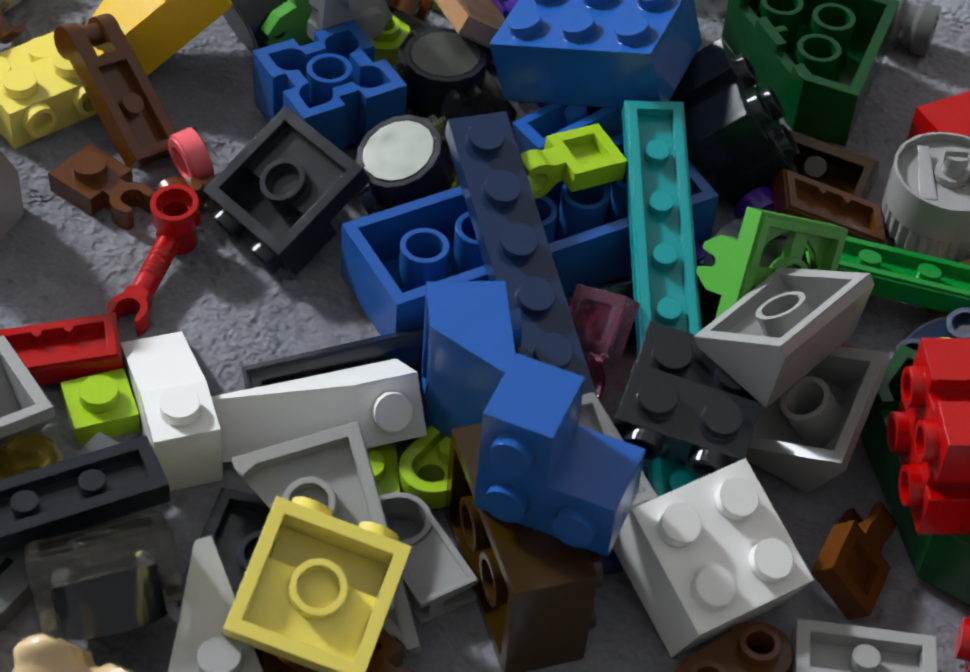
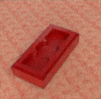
[0,312,124,386]

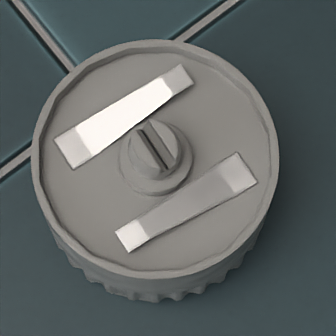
[881,132,970,262]

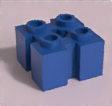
[253,20,407,153]

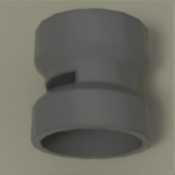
[888,0,942,57]

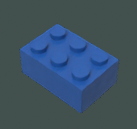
[489,0,702,109]

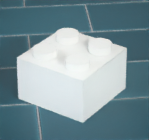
[612,458,814,658]

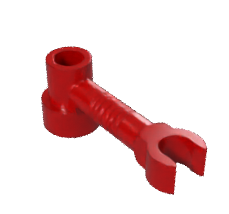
[107,184,201,337]

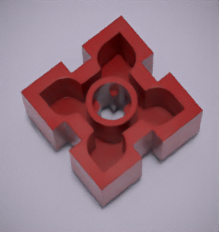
[886,338,970,534]

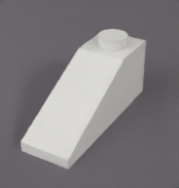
[120,331,223,491]
[211,358,427,463]

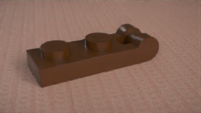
[54,13,177,169]

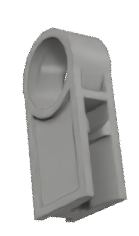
[380,492,478,625]

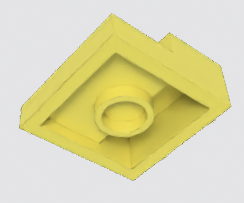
[0,32,98,149]
[222,496,412,672]

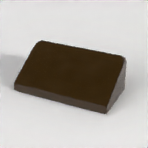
[788,129,879,199]

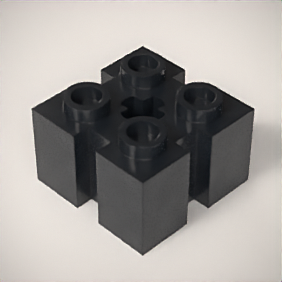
[670,38,799,207]

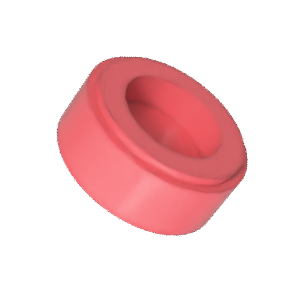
[168,127,214,179]

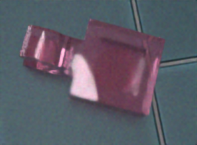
[569,284,640,400]

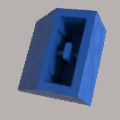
[421,281,527,439]

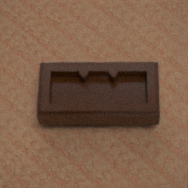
[772,168,887,245]

